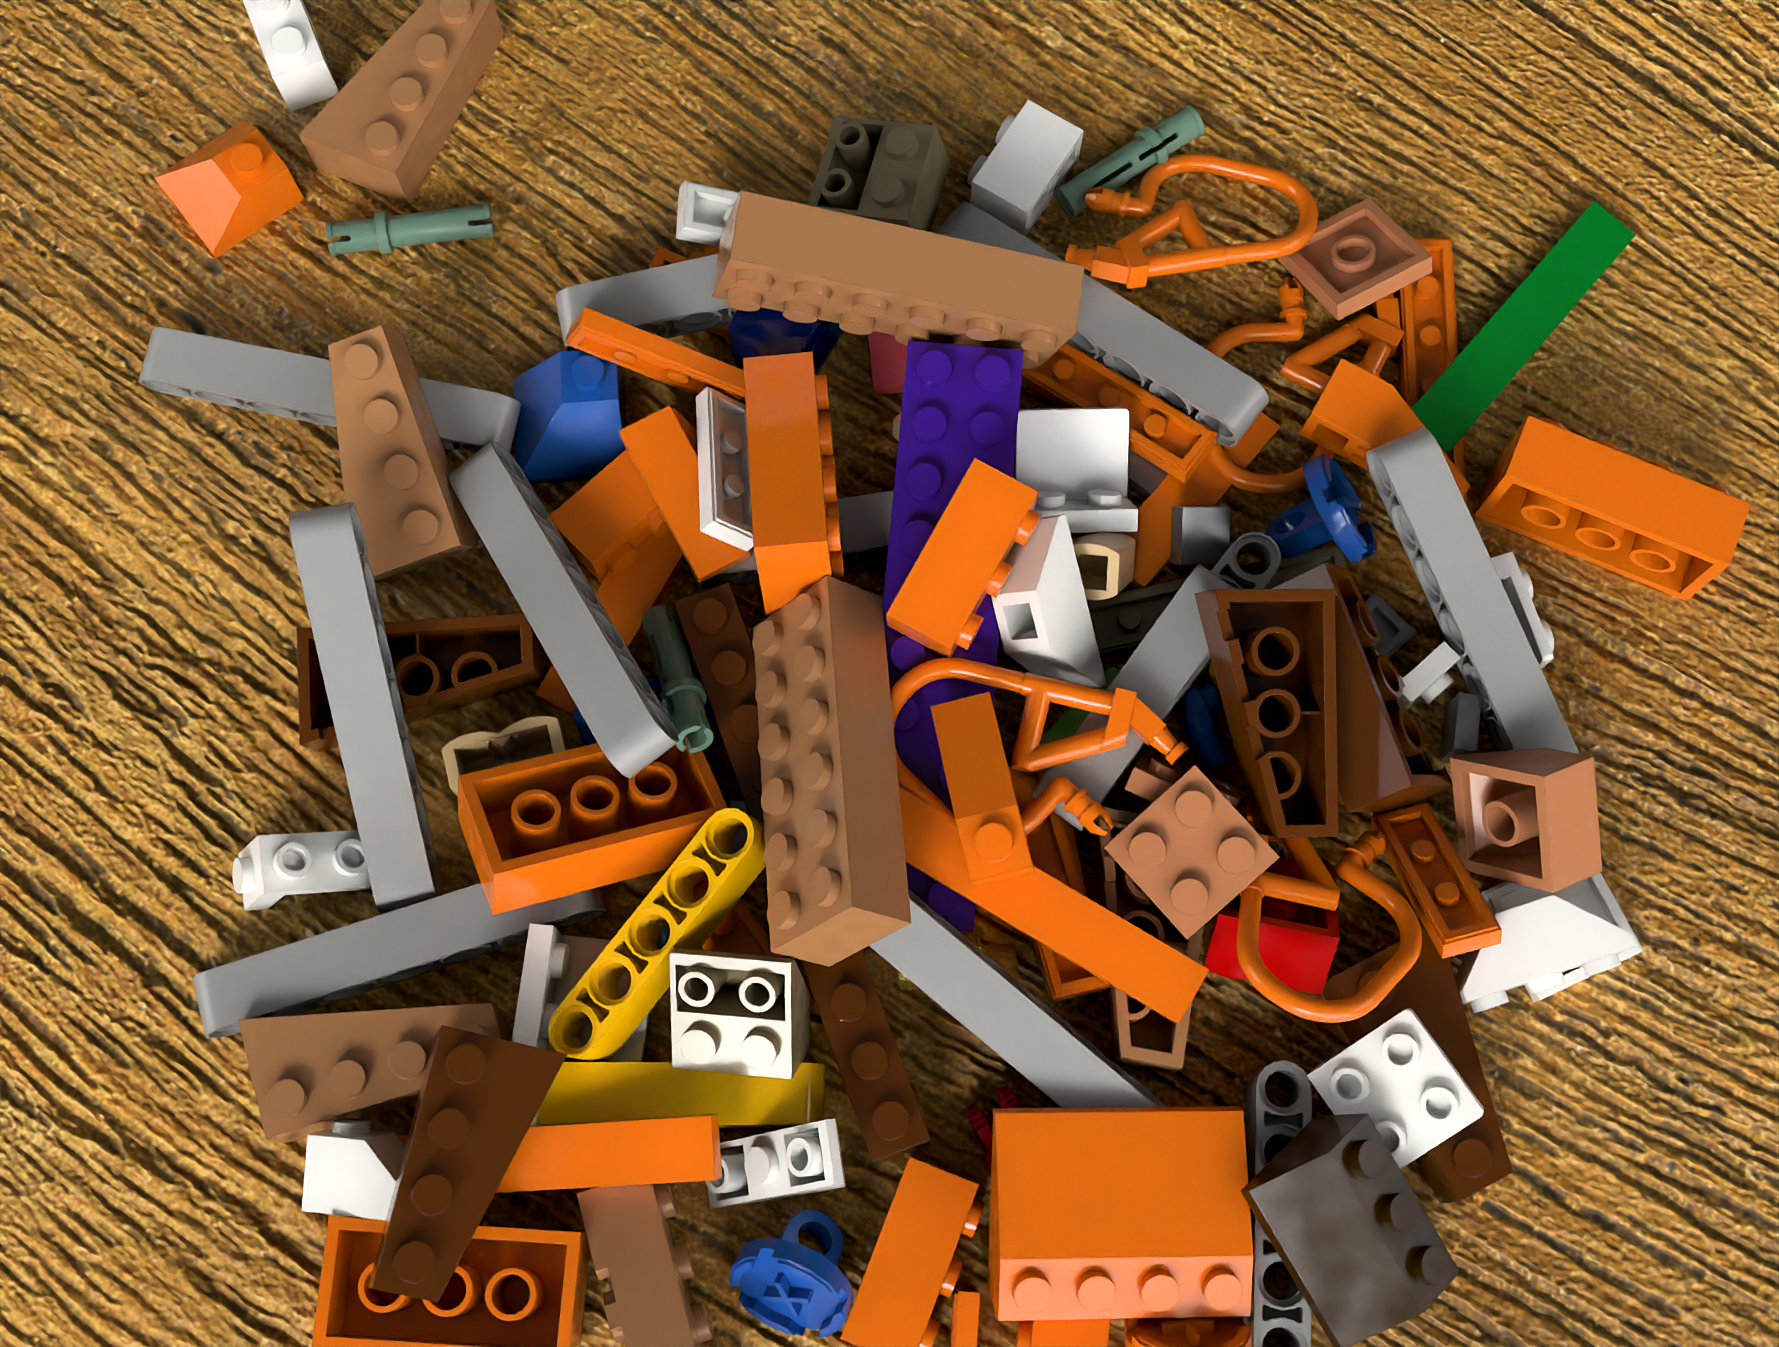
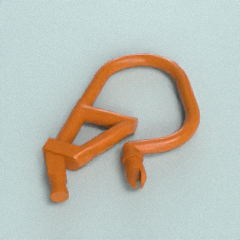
[1064,153,1318,289]
[1206,277,1405,494]
[890,657,1188,837]
[1236,802,1422,1023]

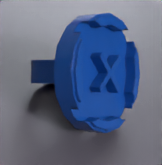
[1265,454,1377,563]
[728,1210,854,1337]

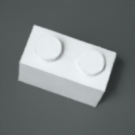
[243,0,339,112]
[967,100,1084,236]

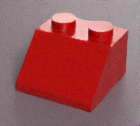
[1202,857,1340,995]

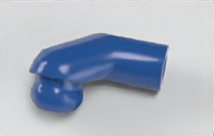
[1183,683,1228,769]

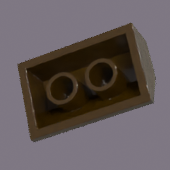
[1241,1113,1460,1347]

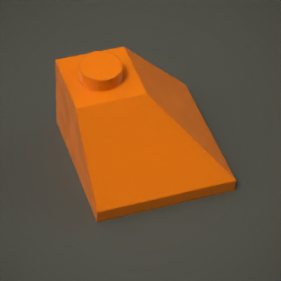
[155,120,305,258]

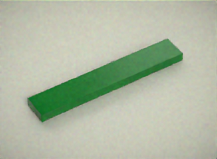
[1411,201,1636,454]

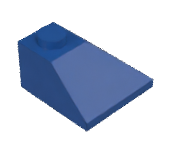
[514,350,627,484]

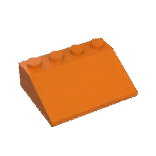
[987,1106,1254,1321]

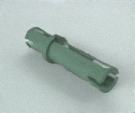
[1054,105,1205,218]
[325,202,495,257]
[642,605,714,753]

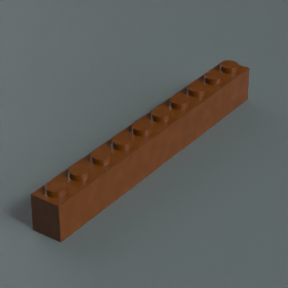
[674,583,931,1165]

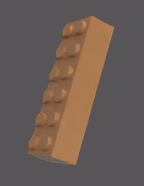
[712,190,1085,369]
[752,575,911,967]

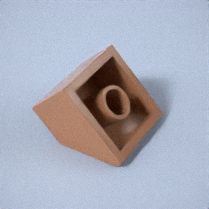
[1450,748,1602,893]

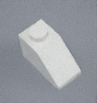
[301,1118,405,1220]

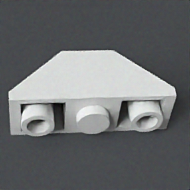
[991,514,1107,688]
[1455,895,1638,1014]
[705,1119,846,1209]

